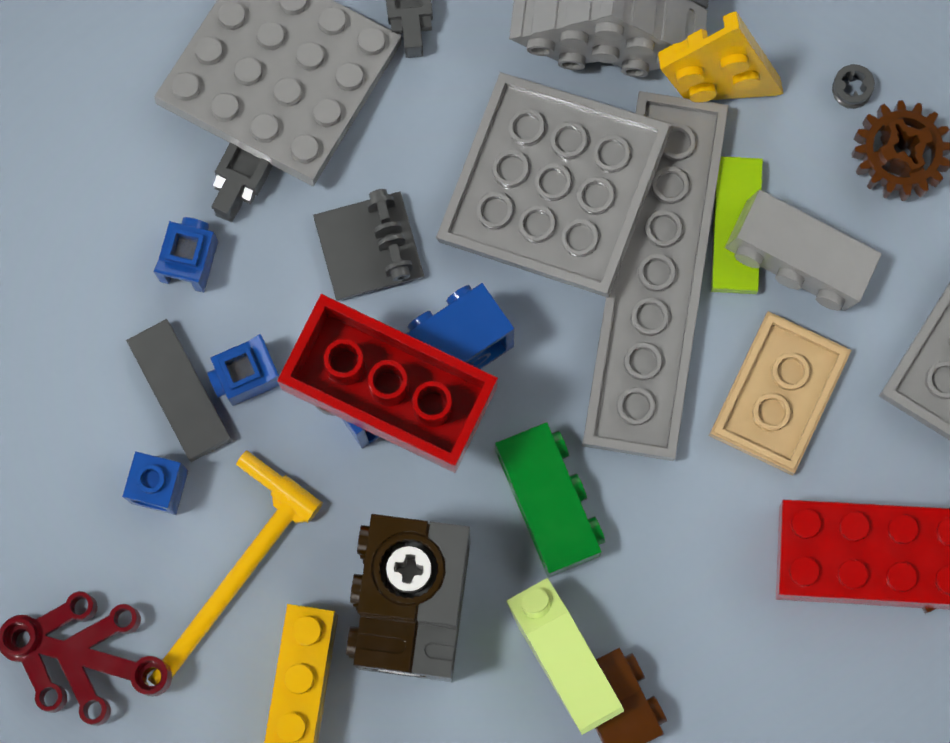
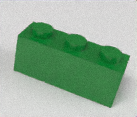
[495,422,606,578]

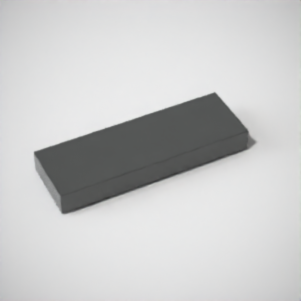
[126,319,232,462]

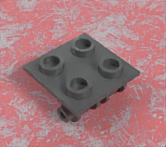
[313,189,424,301]

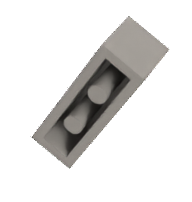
[725,190,882,311]

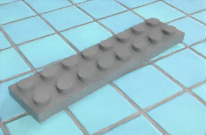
[582,91,729,461]

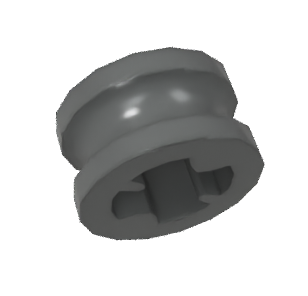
[832,64,875,109]

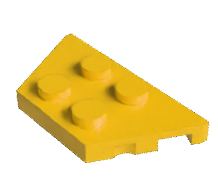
[658,11,783,103]

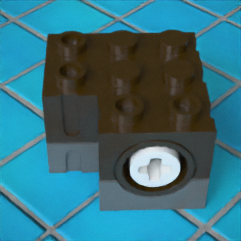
[346,514,471,682]

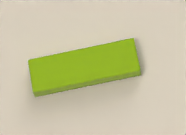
[711,156,763,294]

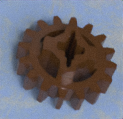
[851,100,950,201]

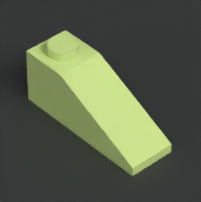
[506,578,624,735]

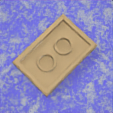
[709,311,852,476]

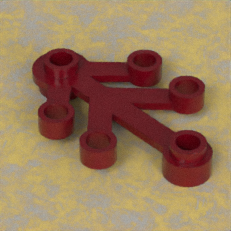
[0,591,172,726]

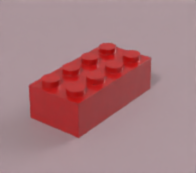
[277,294,498,473]
[776,500,950,610]

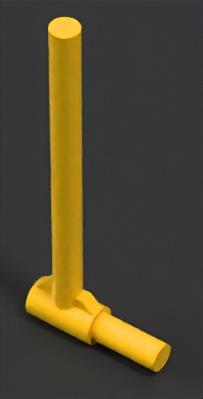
[148,450,323,685]

